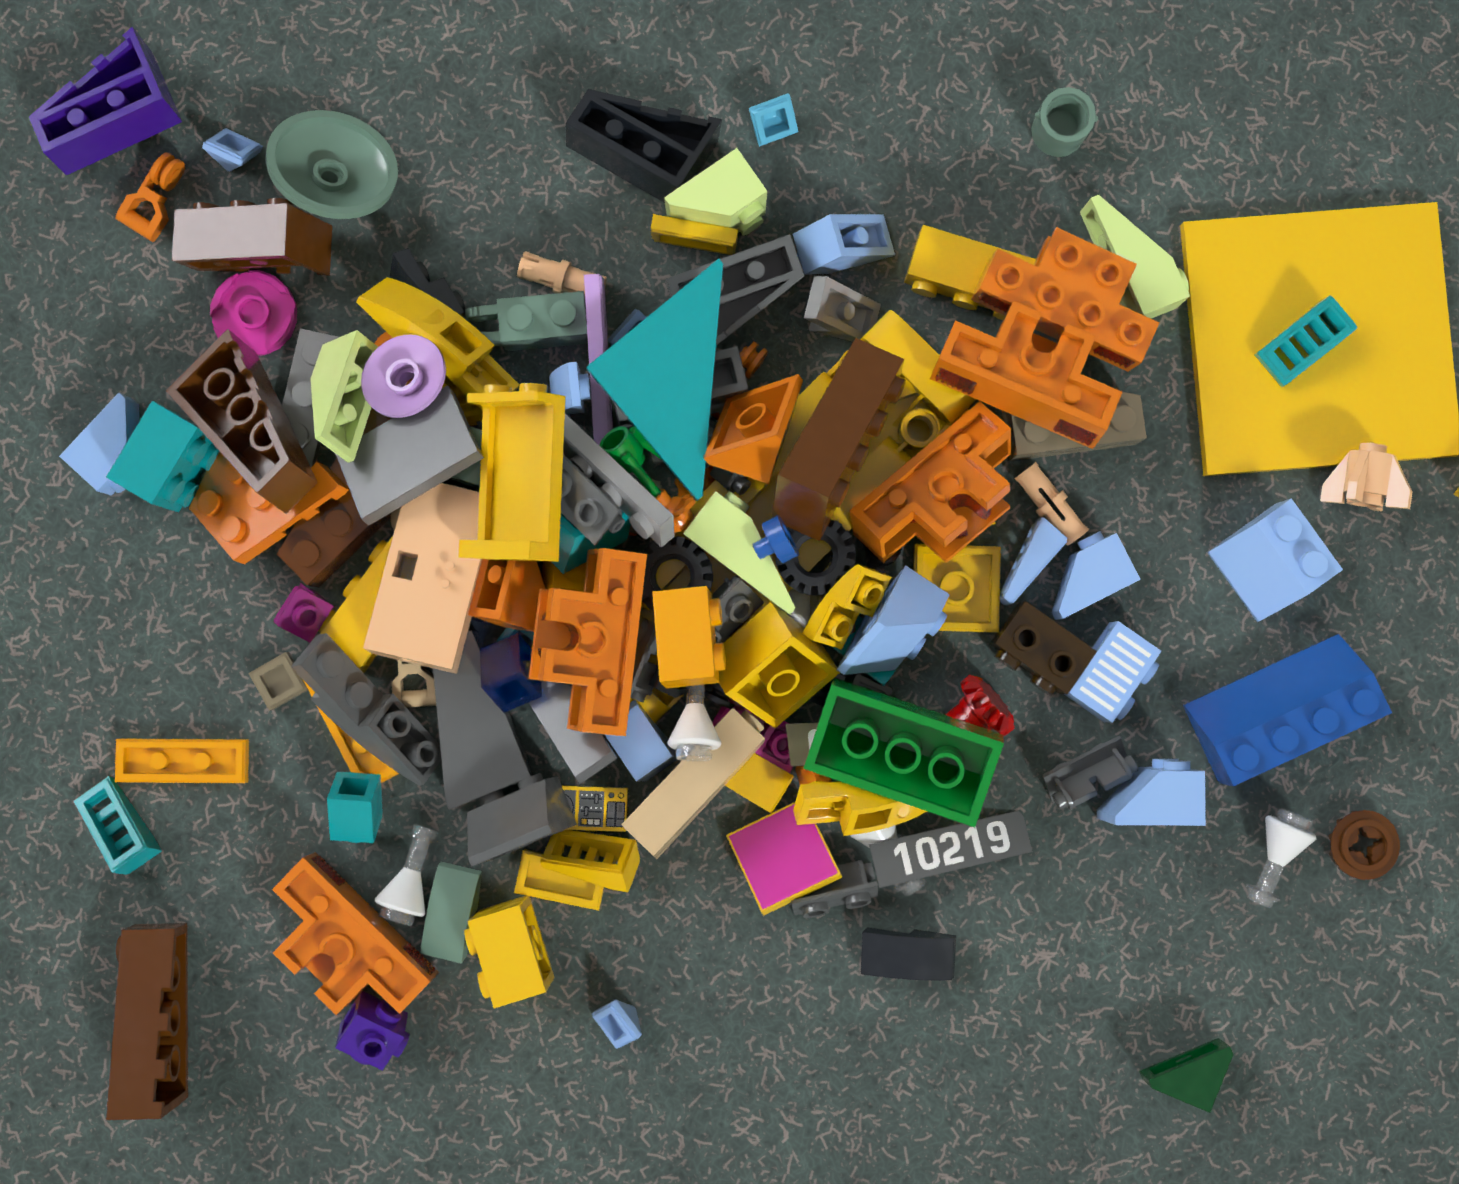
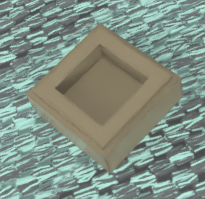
[248,652,308,711]

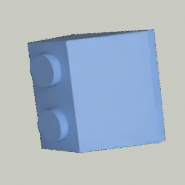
[1207,498,1343,622]
[837,565,950,675]
[1097,759,1206,826]

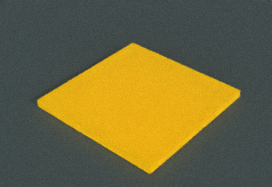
[1180,202,1459,477]

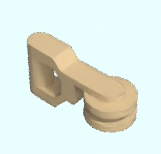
[392,660,436,708]

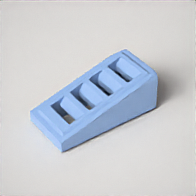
[1000,517,1067,605]

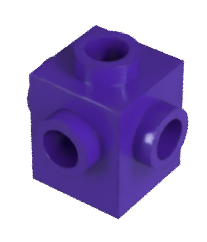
[335,991,410,1071]

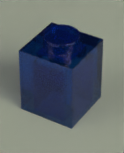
[480,633,542,713]

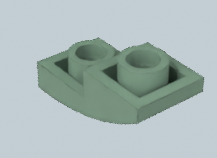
[420,862,482,964]

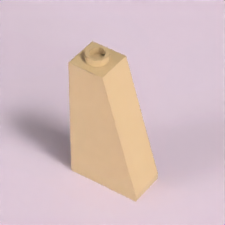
[621,708,765,859]

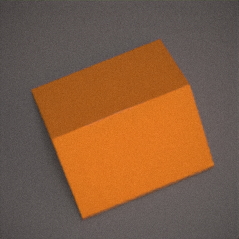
[703,374,803,484]

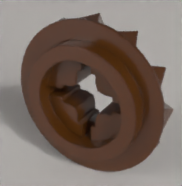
[1328,810,1400,880]

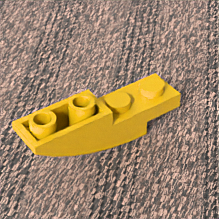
[356,277,519,411]
[793,781,928,836]

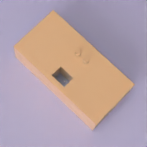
[363,483,482,674]

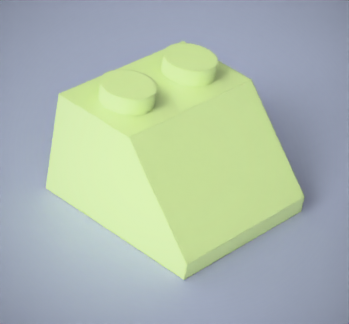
[664,148,767,236]

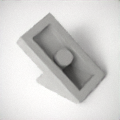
[804,276,881,342]

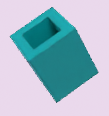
[327,772,383,843]

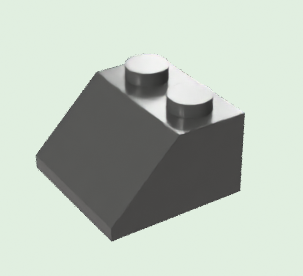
[467,773,577,867]

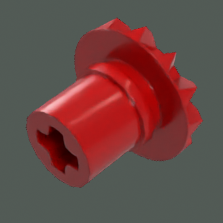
[945,675,1015,736]

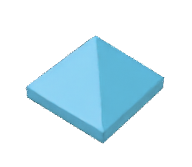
[749,93,799,147]

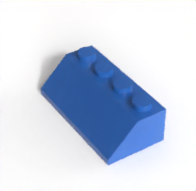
[1183,634,1392,786]

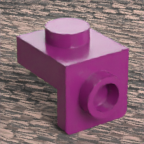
[274,583,334,643]

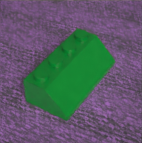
[803,678,1004,828]

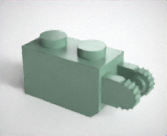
[465,291,588,351]

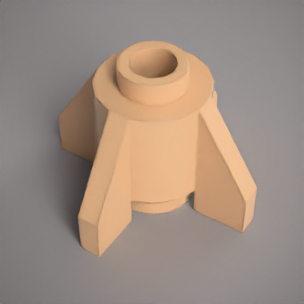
[1320,443,1413,511]

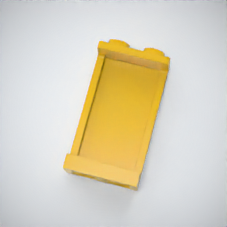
[458,383,566,562]

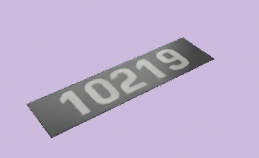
[869,810,1033,888]

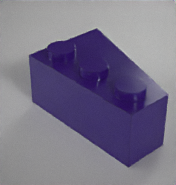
[29,27,182,176]

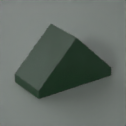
[1139,1038,1234,1113]

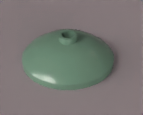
[266,110,398,219]

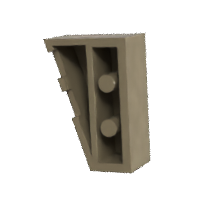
[1002,392,1147,461]

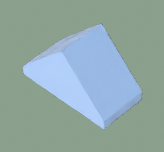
[604,700,681,782]

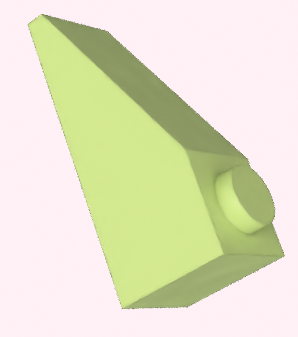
[1080,195,1190,319]
[310,330,378,463]
[683,491,796,615]

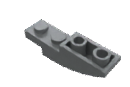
[291,633,441,785]

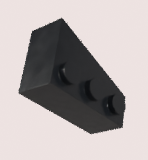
[566,89,722,203]

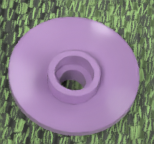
[361,335,446,418]

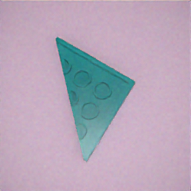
[586,259,723,501]

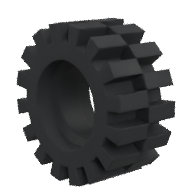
[776,520,856,596]
[640,536,713,611]

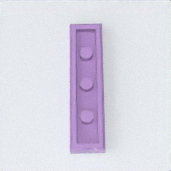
[584,274,613,445]

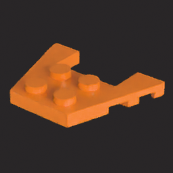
[189,452,349,564]

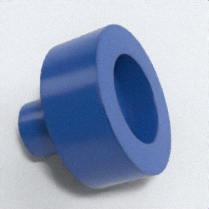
[752,515,799,563]

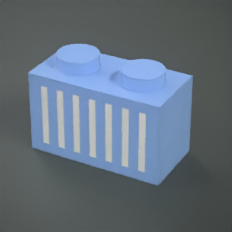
[1064,621,1161,723]

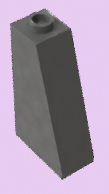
[433,630,535,810]

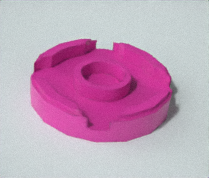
[210,270,297,356]

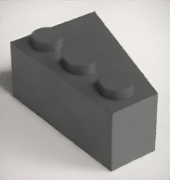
[665,234,804,346]

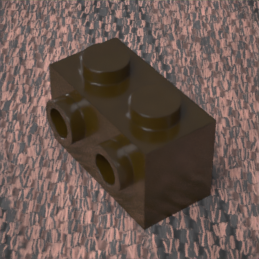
[990,601,1097,696]

